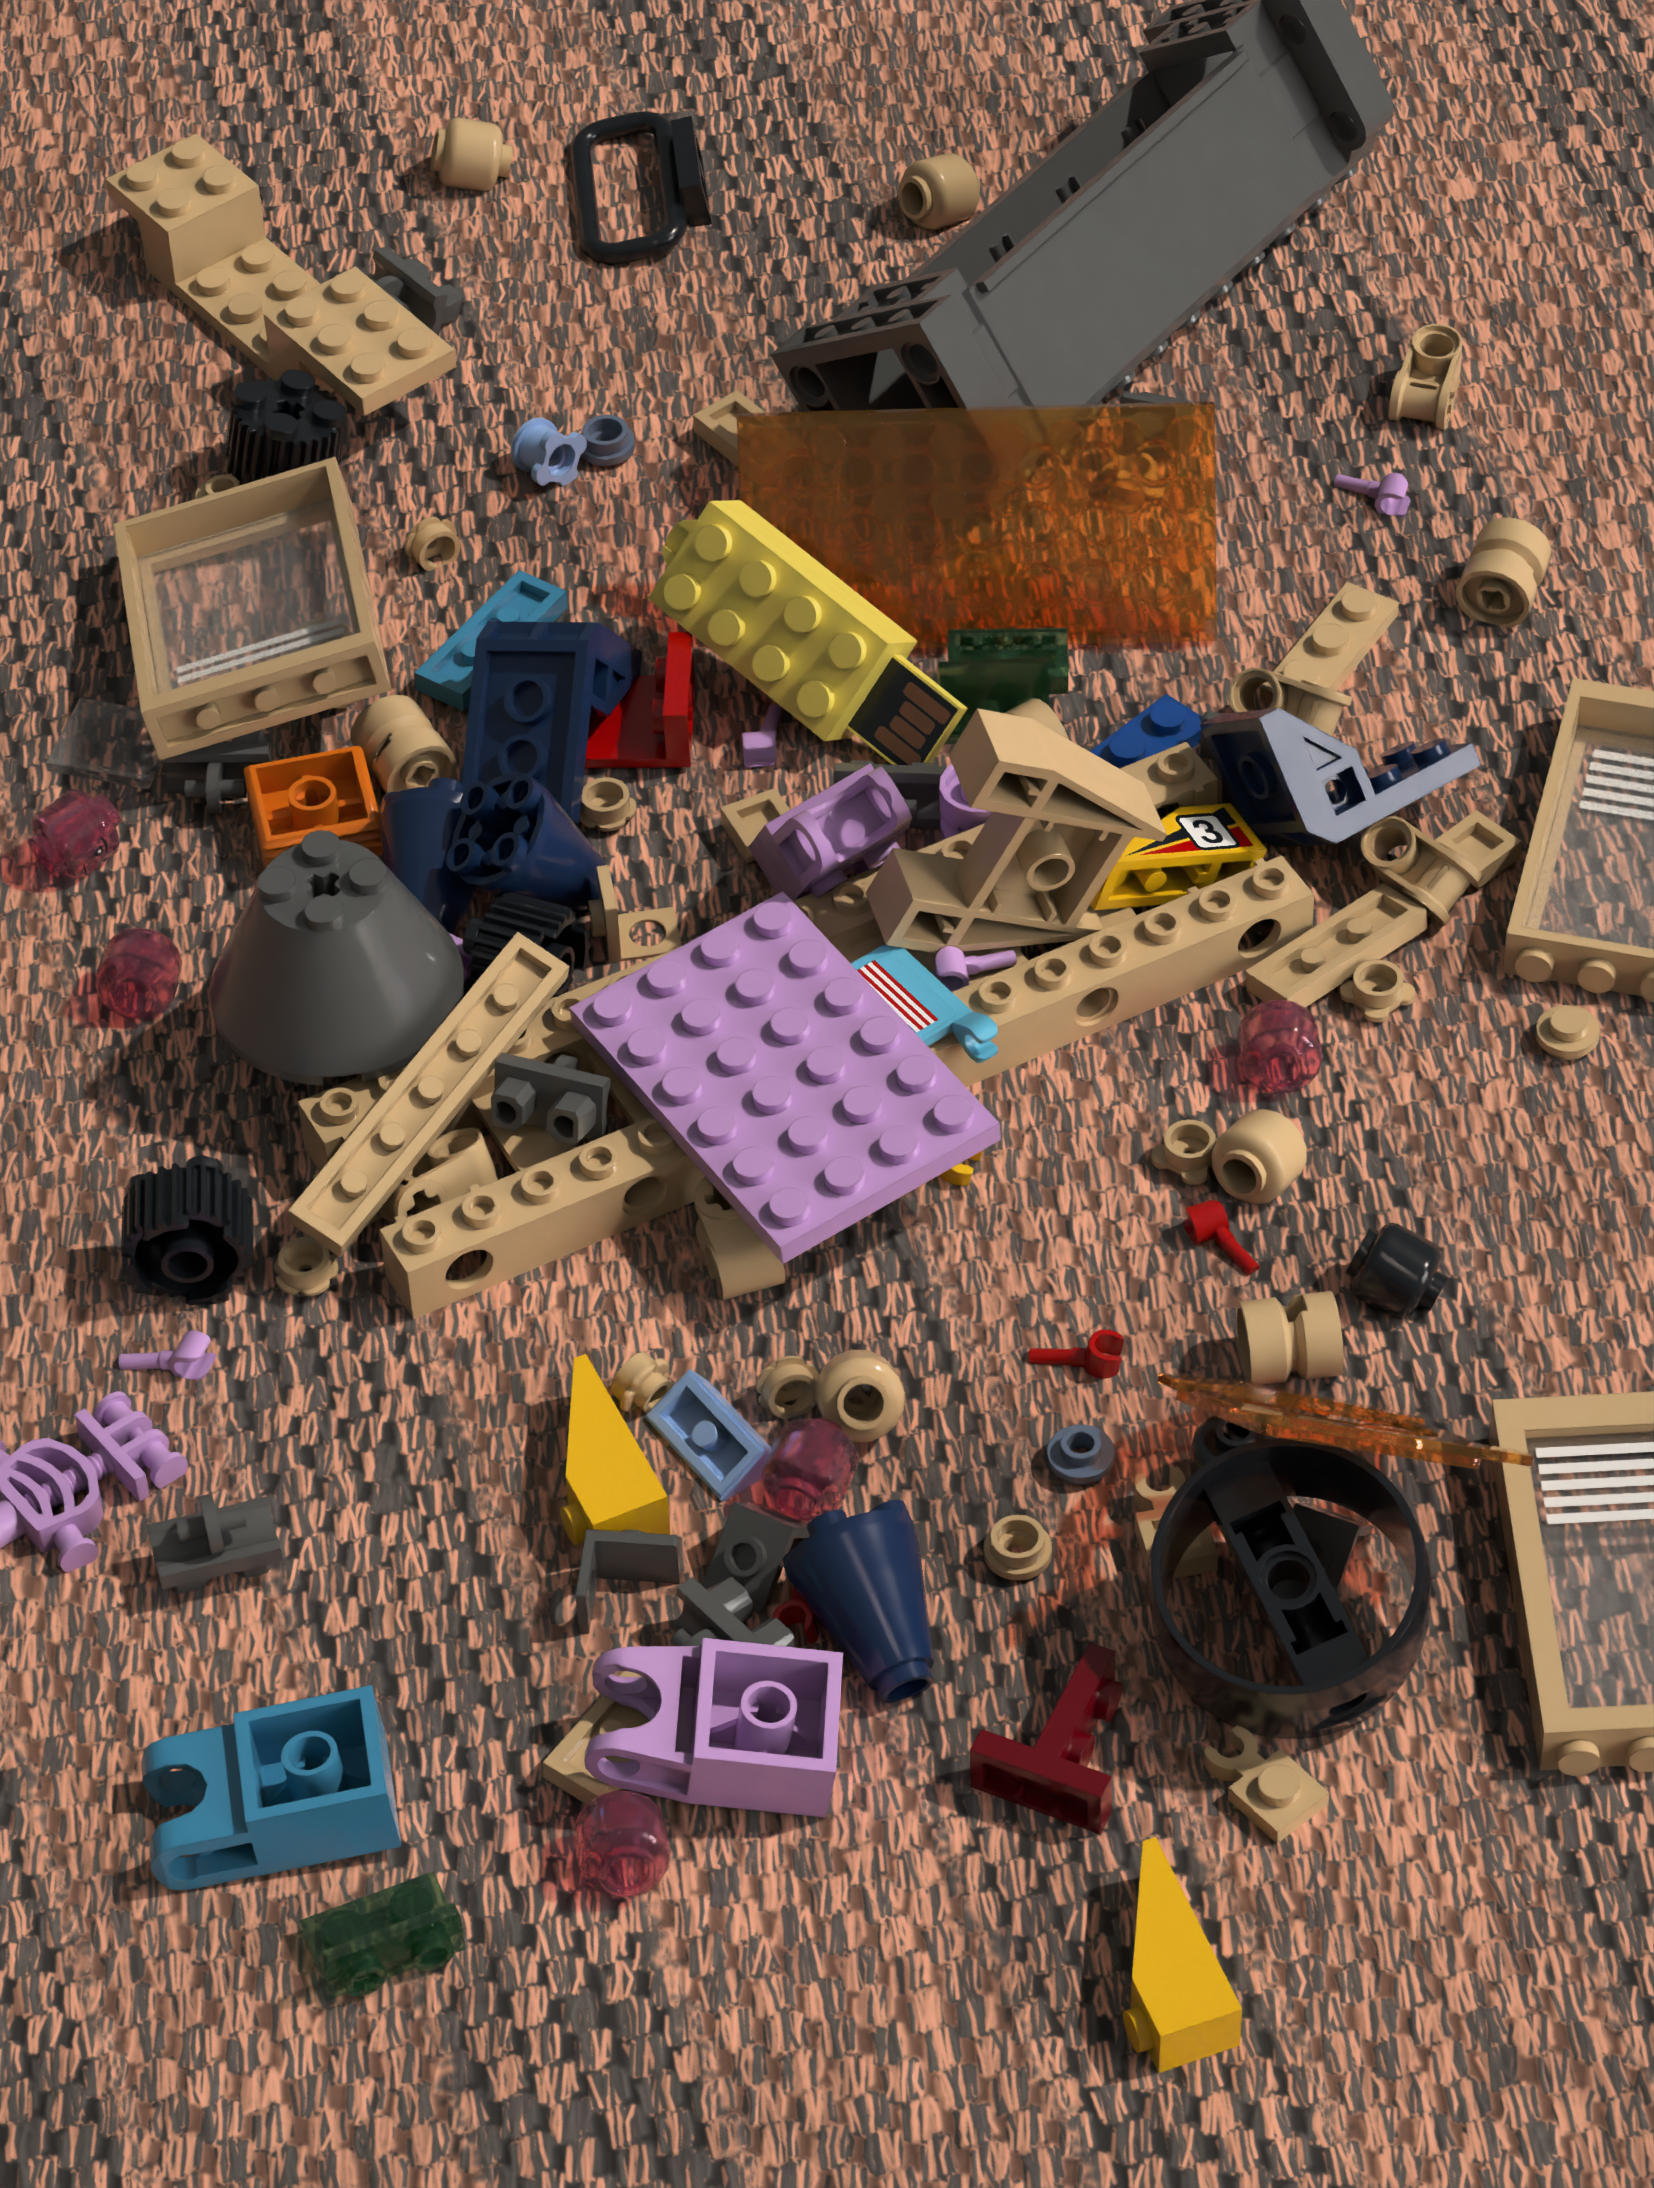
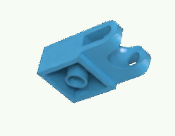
[141,1685,402,1890]

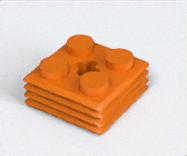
[243,746,383,870]

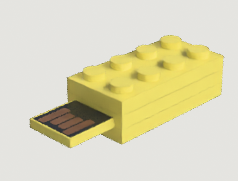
[647,500,968,765]

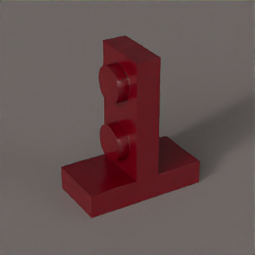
[970,1642,1123,1835]

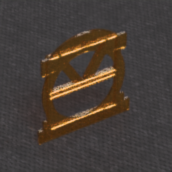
[1157,1372,1534,1469]

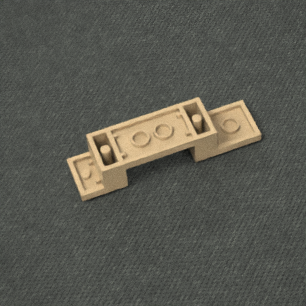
[106,133,457,416]

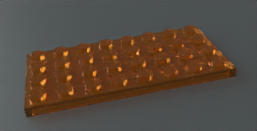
[737,401,1217,648]

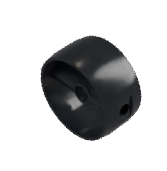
[1147,1438,1431,1739]

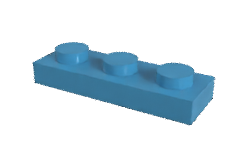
[414,570,568,712]

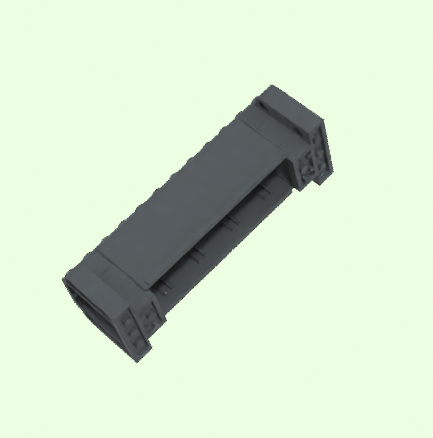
[770,0,1394,523]

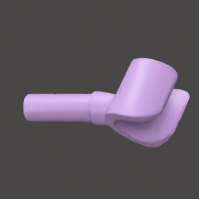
[1334,473,1411,517]
[742,704,783,768]
[932,946,1017,992]
[119,1331,217,1380]

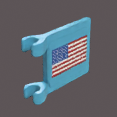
[851,944,998,1063]

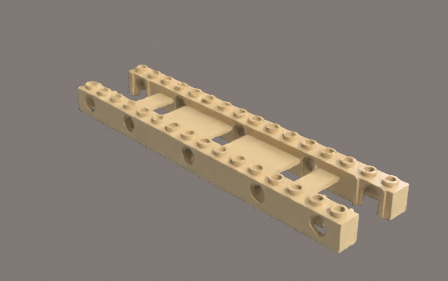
[297,742,1314,1320]

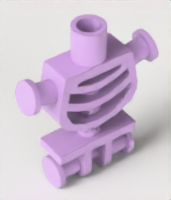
[0,1391,188,1572]

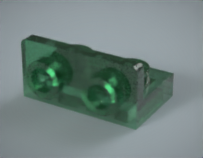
[948,628,1069,696]
[299,1871,465,2000]

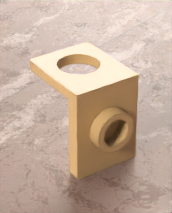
[588,865,682,963]

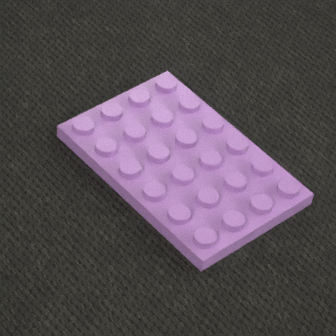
[569,891,1001,1264]

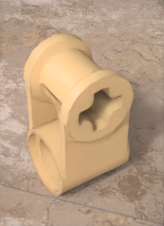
[1388,324,1462,431]
[1228,668,1353,736]
[1361,816,1483,926]
[377,1128,499,1223]
[694,1177,785,1301]

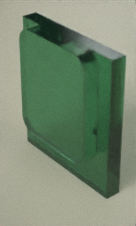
[939,656,1049,744]

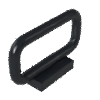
[570,111,712,265]

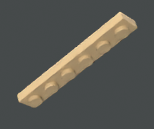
[287,932,570,1257]

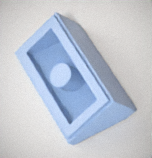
[645,1369,786,1502]

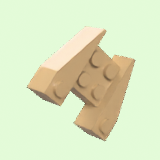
[866,708,1167,953]

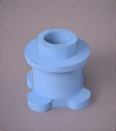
[511,417,587,487]

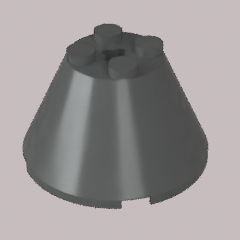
[210,830,464,1085]

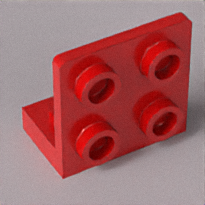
[585,632,696,768]

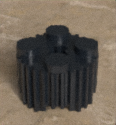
[225,369,346,485]
[463,892,591,999]
[121,1155,254,1305]

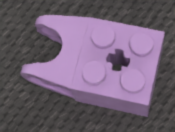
[748,763,912,901]
[584,1638,843,1818]

